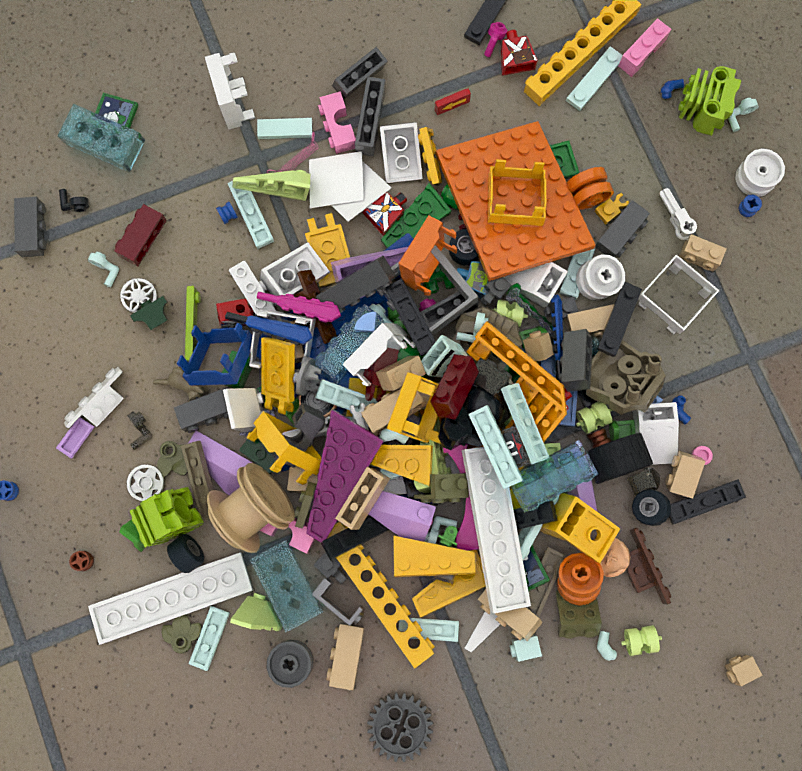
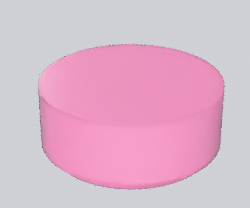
[691,446,713,465]

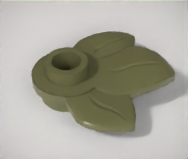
[157,441,187,477]
[162,615,201,654]

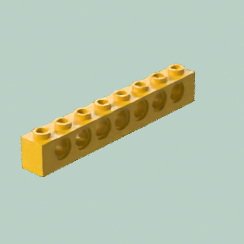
[524,0,642,106]
[328,521,435,669]

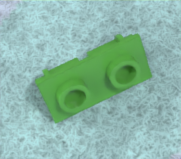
[437,526,458,547]

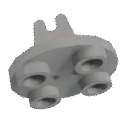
[293,356,322,396]

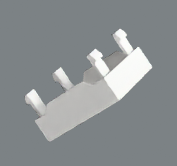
[205,53,255,130]
[638,255,719,334]
[249,308,316,372]
[343,323,416,386]

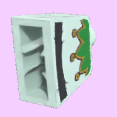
[421,335,468,377]

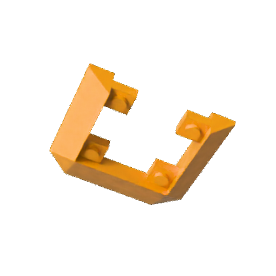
[419,321,567,471]

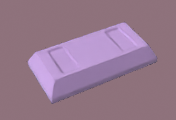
[56,417,94,459]

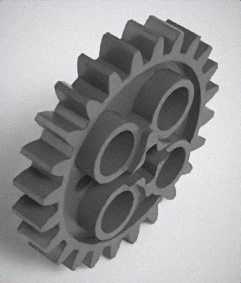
[367,692,433,762]

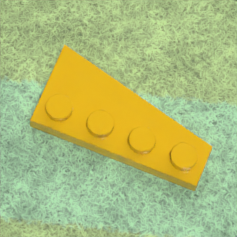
[393,536,476,577]
[412,550,486,618]

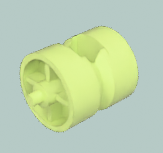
[492,299,528,328]
[576,402,612,434]
[621,625,662,656]

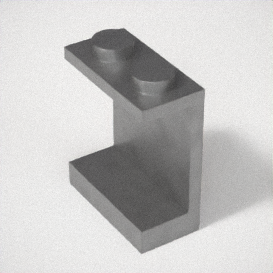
[312,578,364,626]

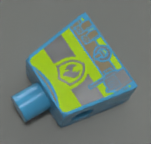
[457,261,491,303]

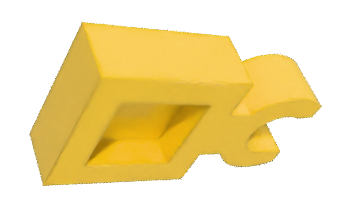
[594,193,629,225]

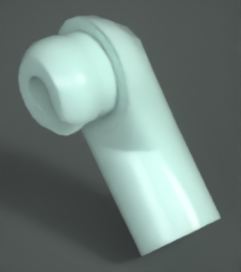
[379,428,409,445]
[597,631,617,661]

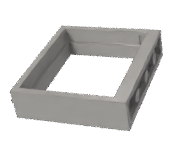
[375,245,478,335]

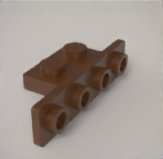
[294,270,338,344]
[626,528,671,605]

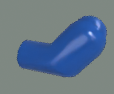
[661,79,684,99]
[672,395,691,425]

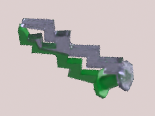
[506,283,553,336]

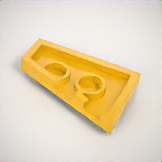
[418,127,442,185]
[371,445,433,486]

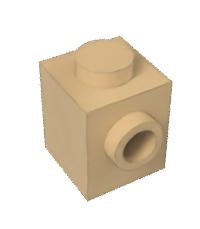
[523,331,554,361]
[725,655,763,686]

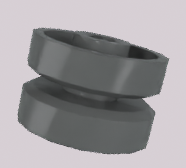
[266,640,314,688]

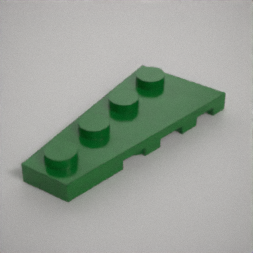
[381,183,452,248]

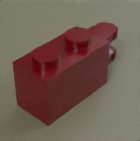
[363,347,399,402]

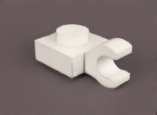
[349,403,369,431]

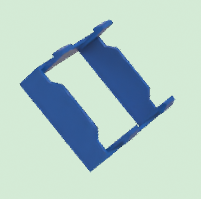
[177,323,252,385]

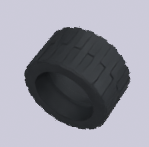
[585,433,653,484]

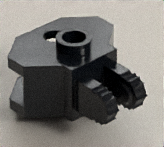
[438,407,483,450]

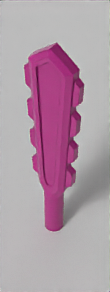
[257,291,341,323]

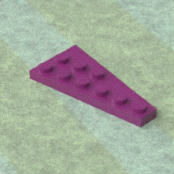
[306,409,384,542]

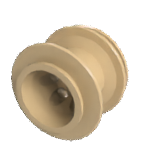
[207,463,295,553]

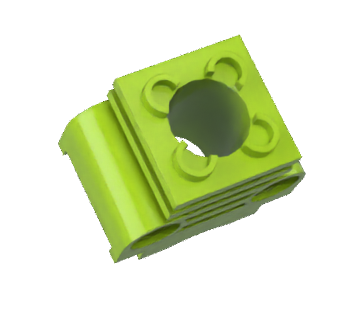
[678,66,741,136]
[130,487,204,548]

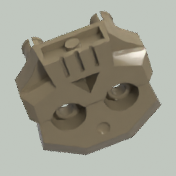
[452,305,523,378]
[586,340,666,415]

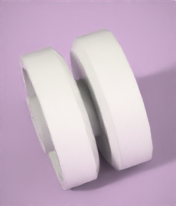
[735,149,785,197]
[576,255,625,300]

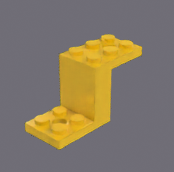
[509,469,620,563]

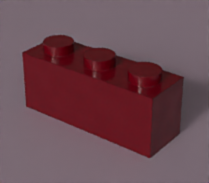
[114,204,167,267]
[430,354,479,419]

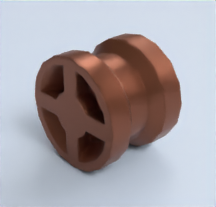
[588,428,611,448]
[69,551,94,571]

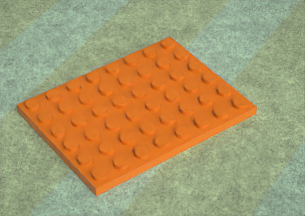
[435,121,596,281]

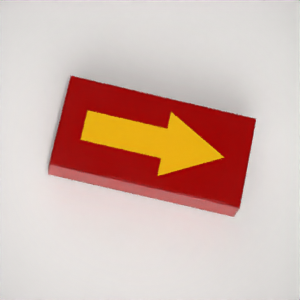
[435,88,471,115]

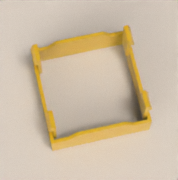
[488,159,547,226]
[387,372,441,444]
[247,411,322,485]

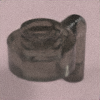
[127,411,152,450]

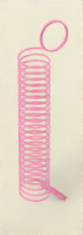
[267,132,318,173]

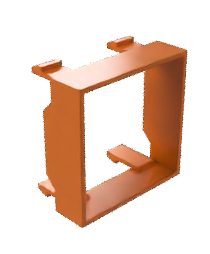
[398,215,457,296]

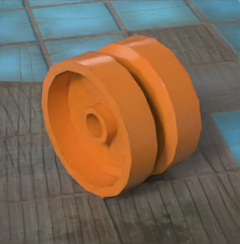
[566,167,614,210]
[557,553,604,606]

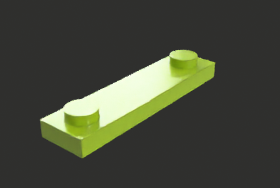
[185,286,201,362]

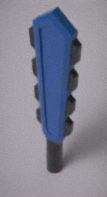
[551,294,563,381]
[225,312,313,346]

